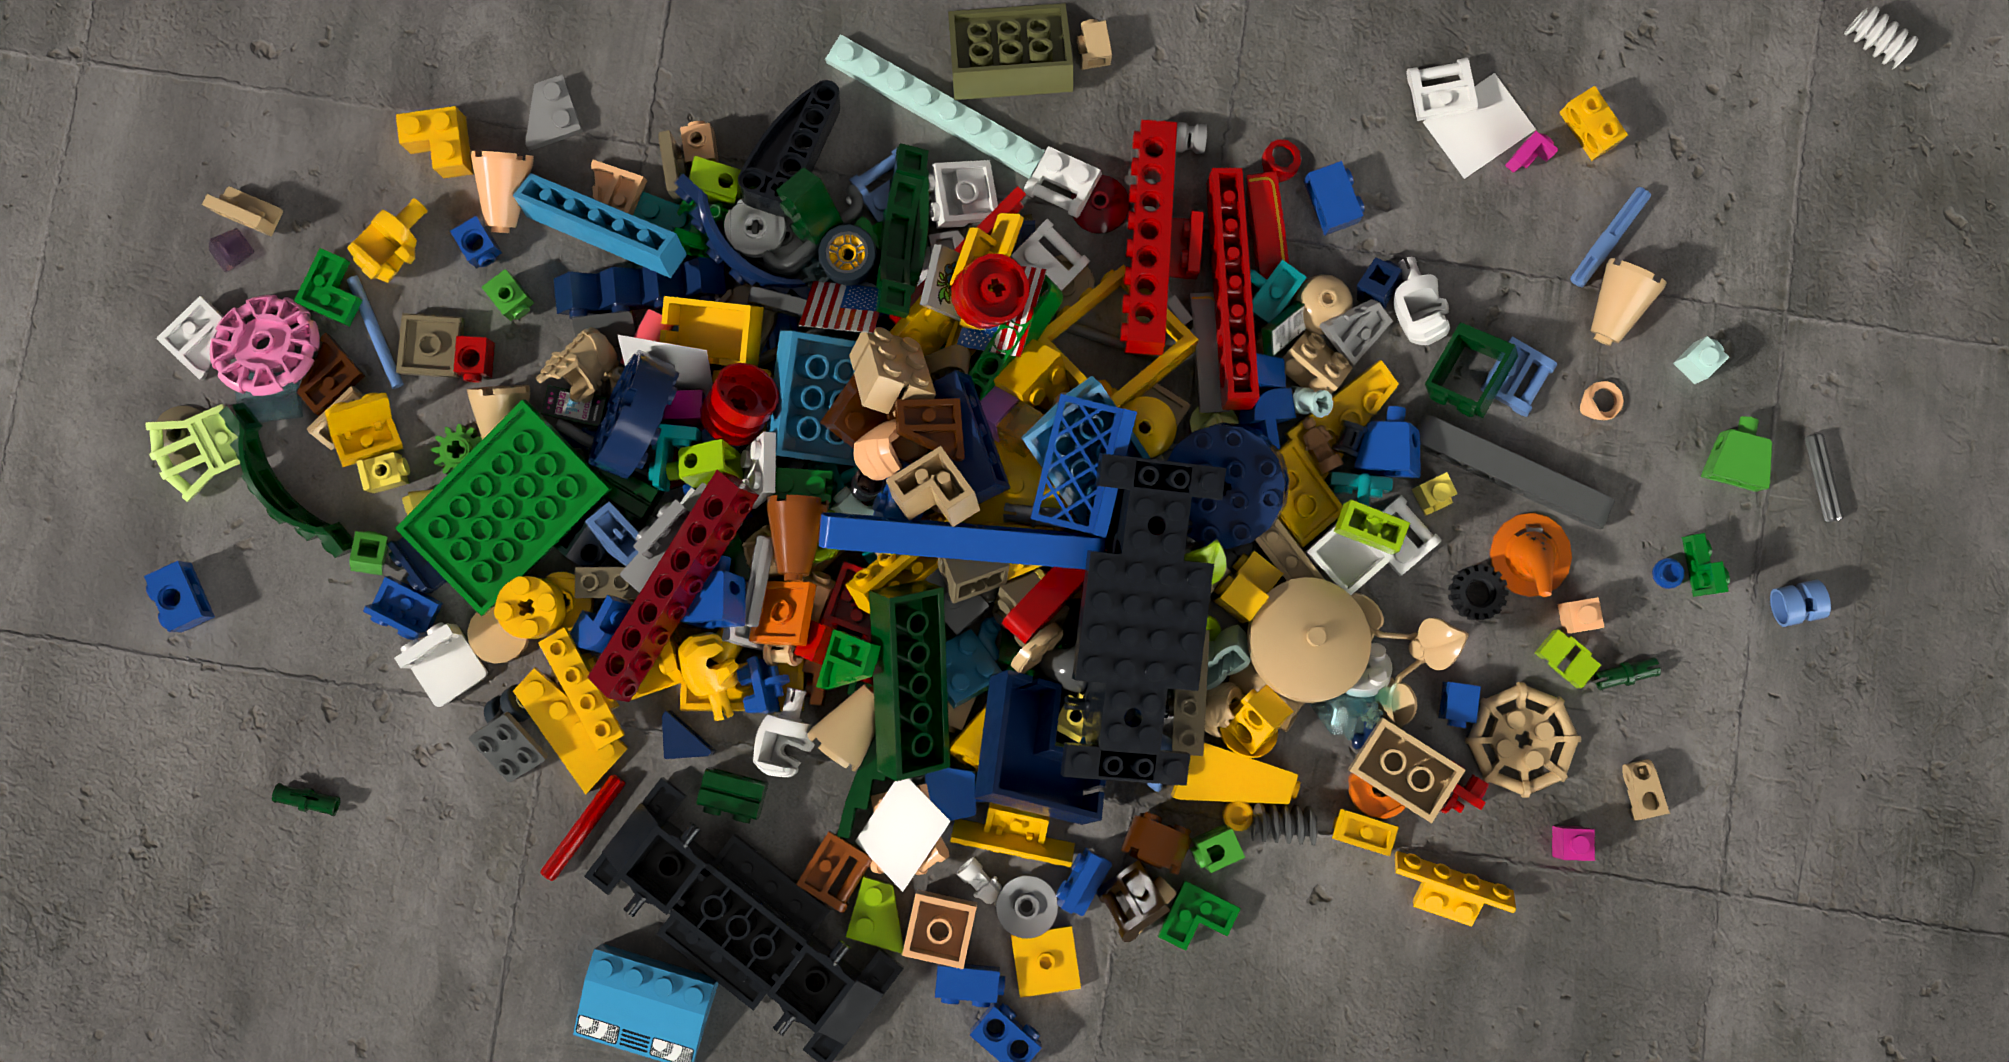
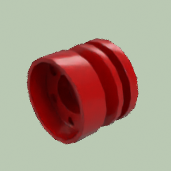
[700,362,779,446]

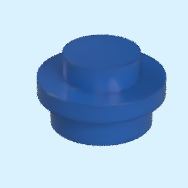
[1652,558,1684,589]

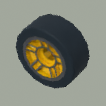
[818,224,878,286]

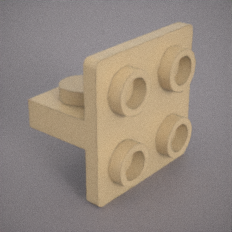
[1283,330,1353,394]

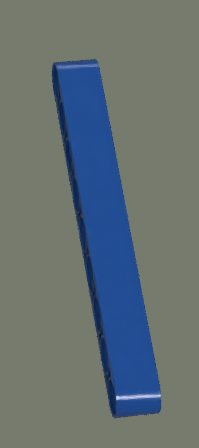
[819,512,1106,569]

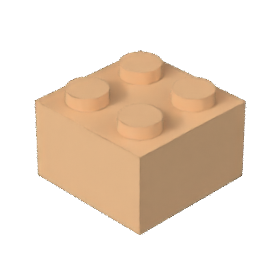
[902,889,977,969]

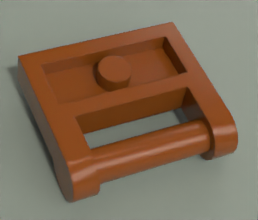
[796,831,873,913]

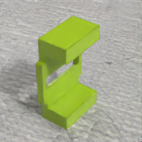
[1534,629,1601,688]

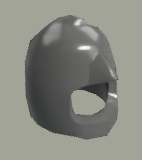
[1039,636,1088,694]

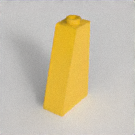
[1171,743,1300,804]

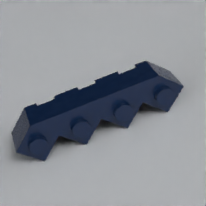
[554,257,726,319]

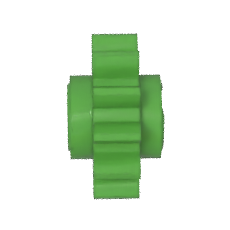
[431,424,482,475]

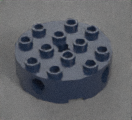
[1167,422,1290,549]

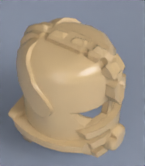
[536,327,619,403]

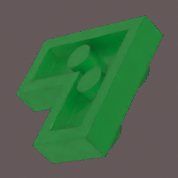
[294,248,363,327]
[1682,533,1730,597]
[1157,880,1241,951]

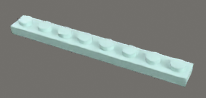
[825,34,1045,179]

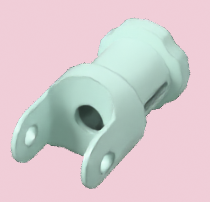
[1291,386,1333,418]

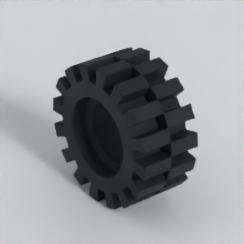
[1448,565,1509,620]

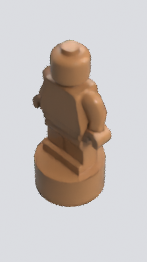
[1302,416,1344,475]

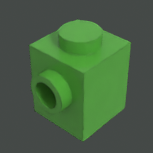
[481,269,534,321]
[349,531,388,575]

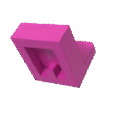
[1505,131,1558,173]

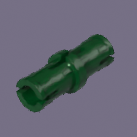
[1594,657,1661,691]
[272,783,340,816]

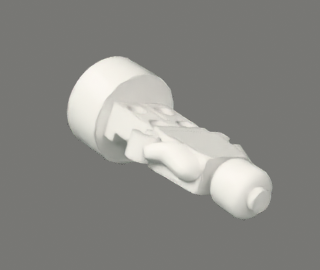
[956,857,1002,907]

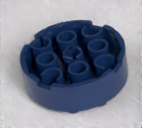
[588,350,679,479]

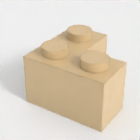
[886,446,980,527]

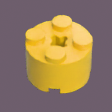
[494,576,566,639]

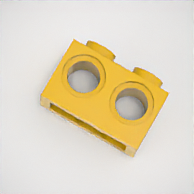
[1559,86,1628,161]
[1226,685,1294,754]

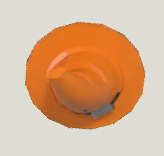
[1490,513,1572,597]

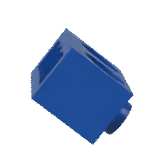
[970,1003,1042,1062]

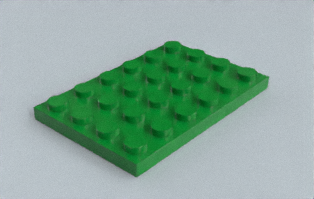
[395,399,612,616]

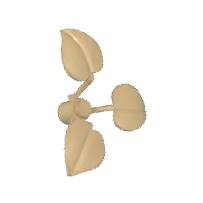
[1351,592,1469,729]

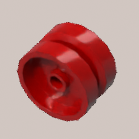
[951,254,1029,329]

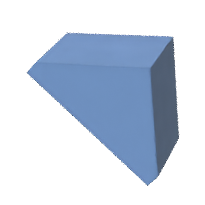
[585,502,639,566]

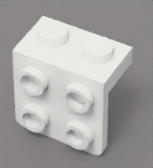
[394,622,488,707]

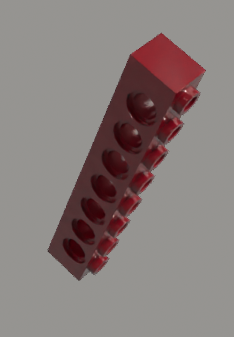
[587,469,759,702]

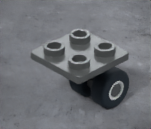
[469,684,548,782]

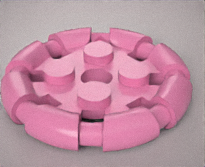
[210,295,320,396]

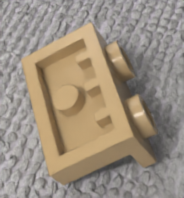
[202,187,283,237]

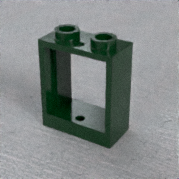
[1425,322,1518,418]

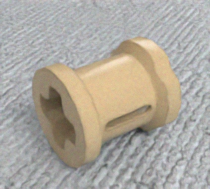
[763,644,803,666]

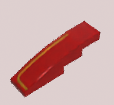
[1246,171,1289,279]

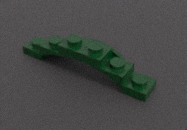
[876,143,929,318]
[219,402,354,558]

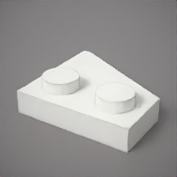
[156,296,224,380]

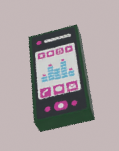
[541,385,608,427]

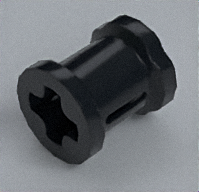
[1332,420,1368,458]

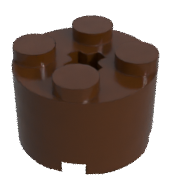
[1121,812,1192,875]

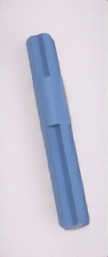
[1570,187,1651,288]

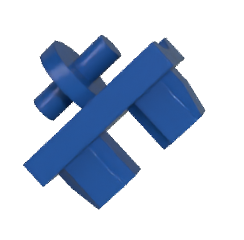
[737,656,790,715]

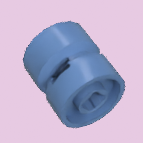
[1770,579,1831,627]

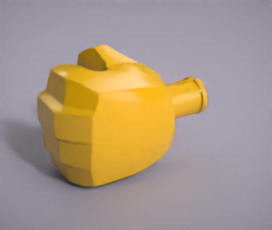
[347,198,428,283]
[678,632,739,721]

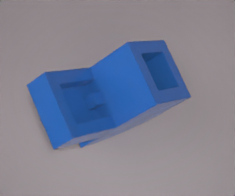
[1239,388,1296,450]
[570,595,633,653]

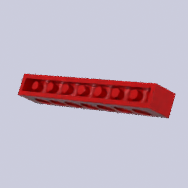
[1120,119,1177,355]
[1206,168,1260,410]

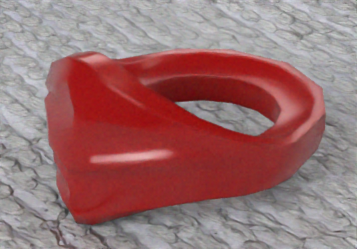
[1262,139,1301,183]

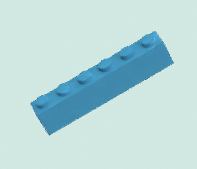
[513,173,687,278]

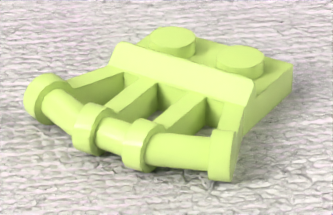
[145,404,240,502]

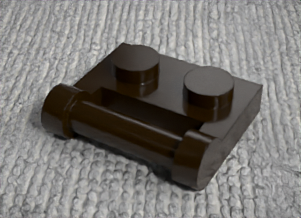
[1096,860,1170,942]

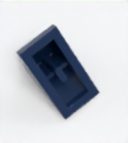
[662,710,717,759]

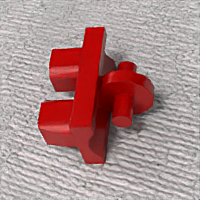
[1440,759,1489,814]

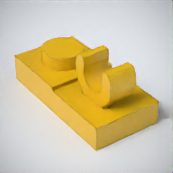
[1332,809,1399,856]

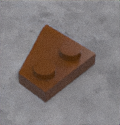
[895,398,965,462]

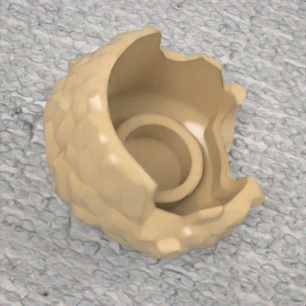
[1205,682,1246,738]

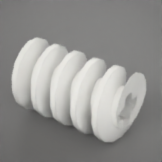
[1844,6,1918,70]

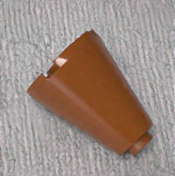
[766,495,829,582]

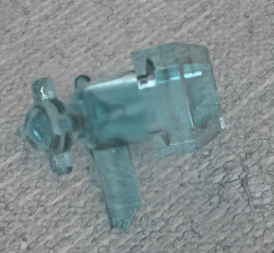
[1309,693,1383,741]

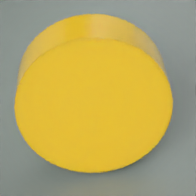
[1222,802,1253,831]

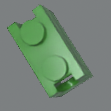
[1190,824,1245,873]

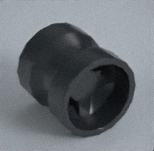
[849,469,886,502]

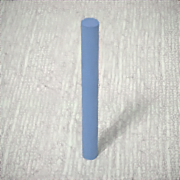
[347,275,404,389]

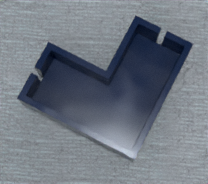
[974,670,1106,825]

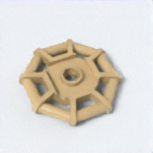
[1465,682,1581,798]

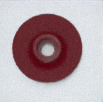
[1070,175,1129,234]

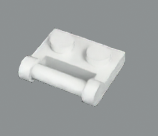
[1407,58,1479,121]
[1024,146,1102,218]
[1010,218,1090,294]
[1382,495,1442,576]

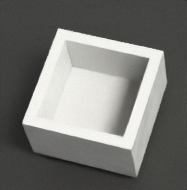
[1304,523,1394,595]

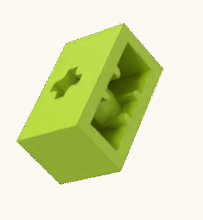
[1333,500,1410,555]

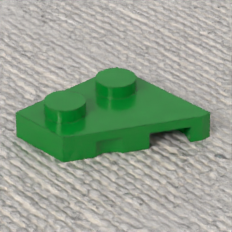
[816,629,881,690]

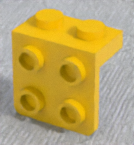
[325,393,403,467]

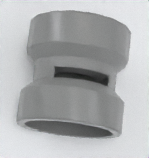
[1176,122,1207,154]

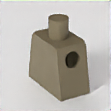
[937,558,1010,604]

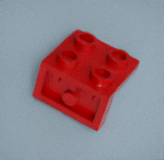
[1141,211,1204,280]

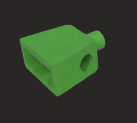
[1701,416,1772,492]

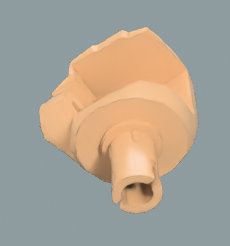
[853,419,928,481]

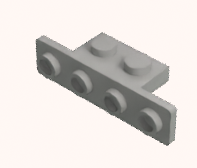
[620,483,707,593]

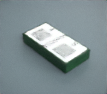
[1262,300,1306,357]

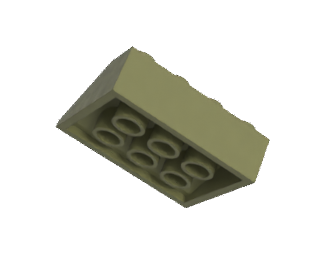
[948,3,1073,100]

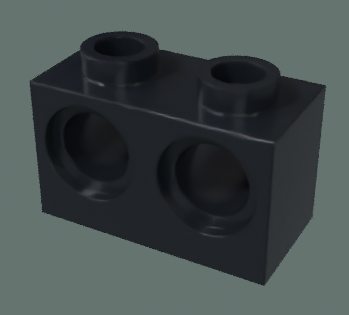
[554,502,607,567]

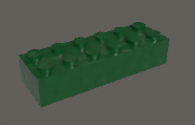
[869,580,950,782]

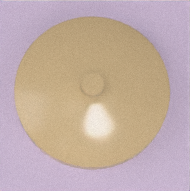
[1247,577,1371,703]

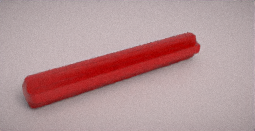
[540,775,625,881]

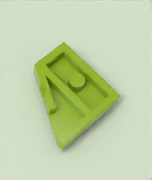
[846,876,904,954]

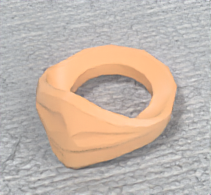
[1580,381,1624,421]

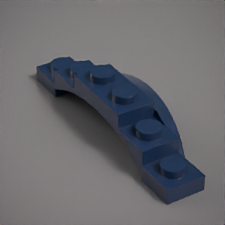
[673,174,811,300]

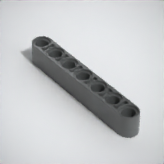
[1417,415,1615,529]

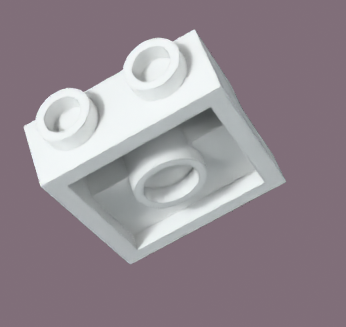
[928,160,998,229]

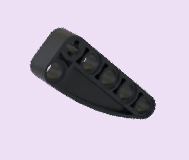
[738,80,840,217]

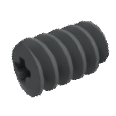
[1251,803,1317,846]

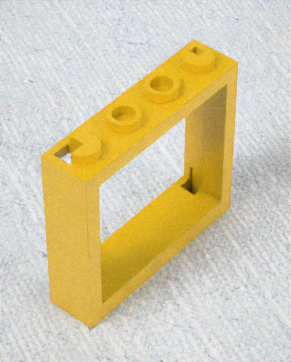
[1038,264,1199,408]

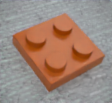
[749,581,817,646]

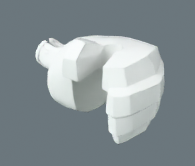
[1394,257,1450,345]
[753,687,815,778]

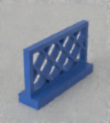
[1030,394,1137,538]

